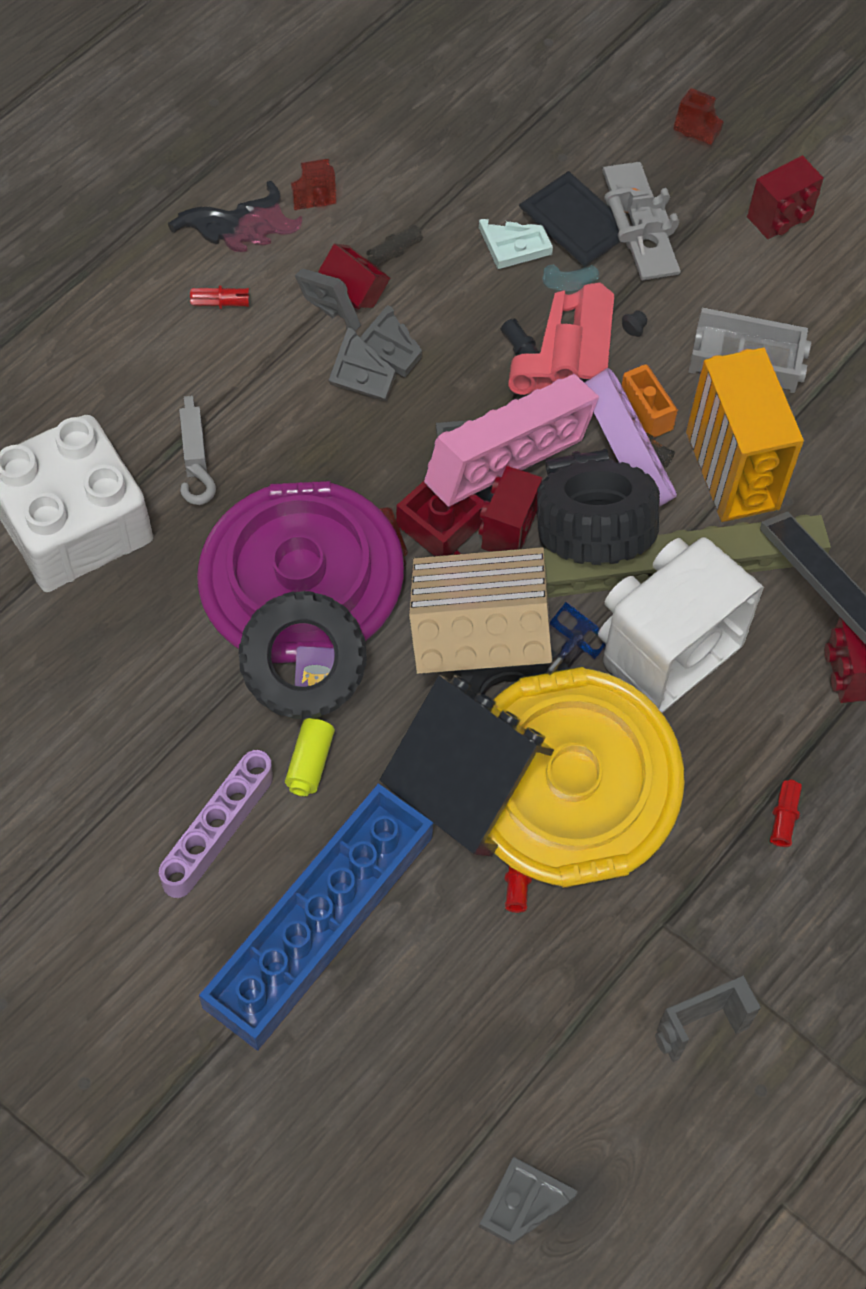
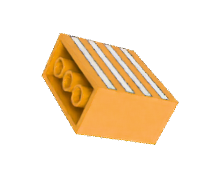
[686,347,804,522]

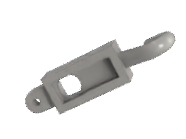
[179,396,216,505]

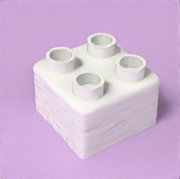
[0,415,153,592]
[598,537,764,713]

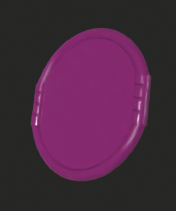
[197,481,404,663]

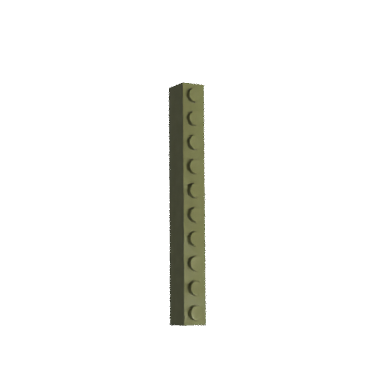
[544,515,831,598]

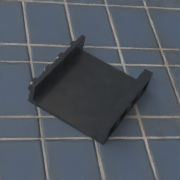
[379,675,554,857]

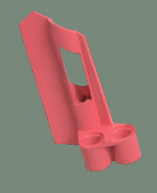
[508,282,614,395]

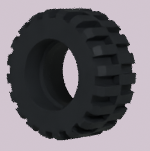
[537,460,660,565]
[238,591,367,719]

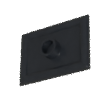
[519,171,620,267]

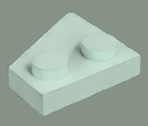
[479,219,553,269]

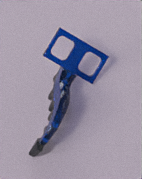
[546,602,606,675]

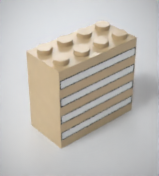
[409,547,552,674]

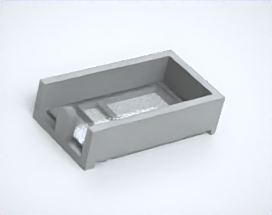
[689,308,811,393]

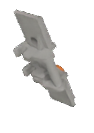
[602,162,681,280]

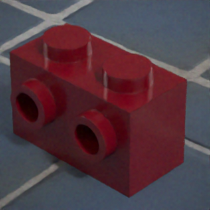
[318,244,391,309]

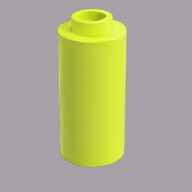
[285,718,335,797]

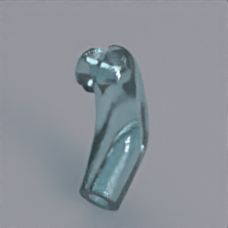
[542,265,599,291]

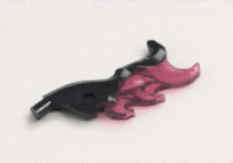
[168,181,302,252]

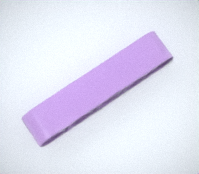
[584,368,677,507]
[159,750,273,898]

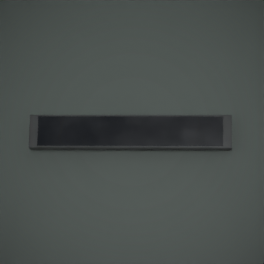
[760,511,866,644]

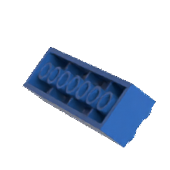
[199,783,433,1051]

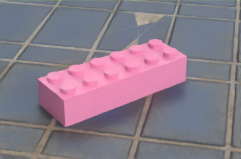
[424,374,599,507]

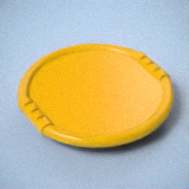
[488,667,685,888]

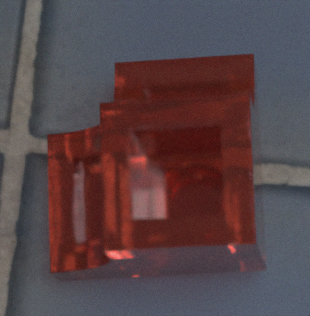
[673,88,724,144]
[291,158,336,210]

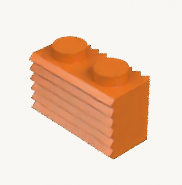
[622,364,678,439]

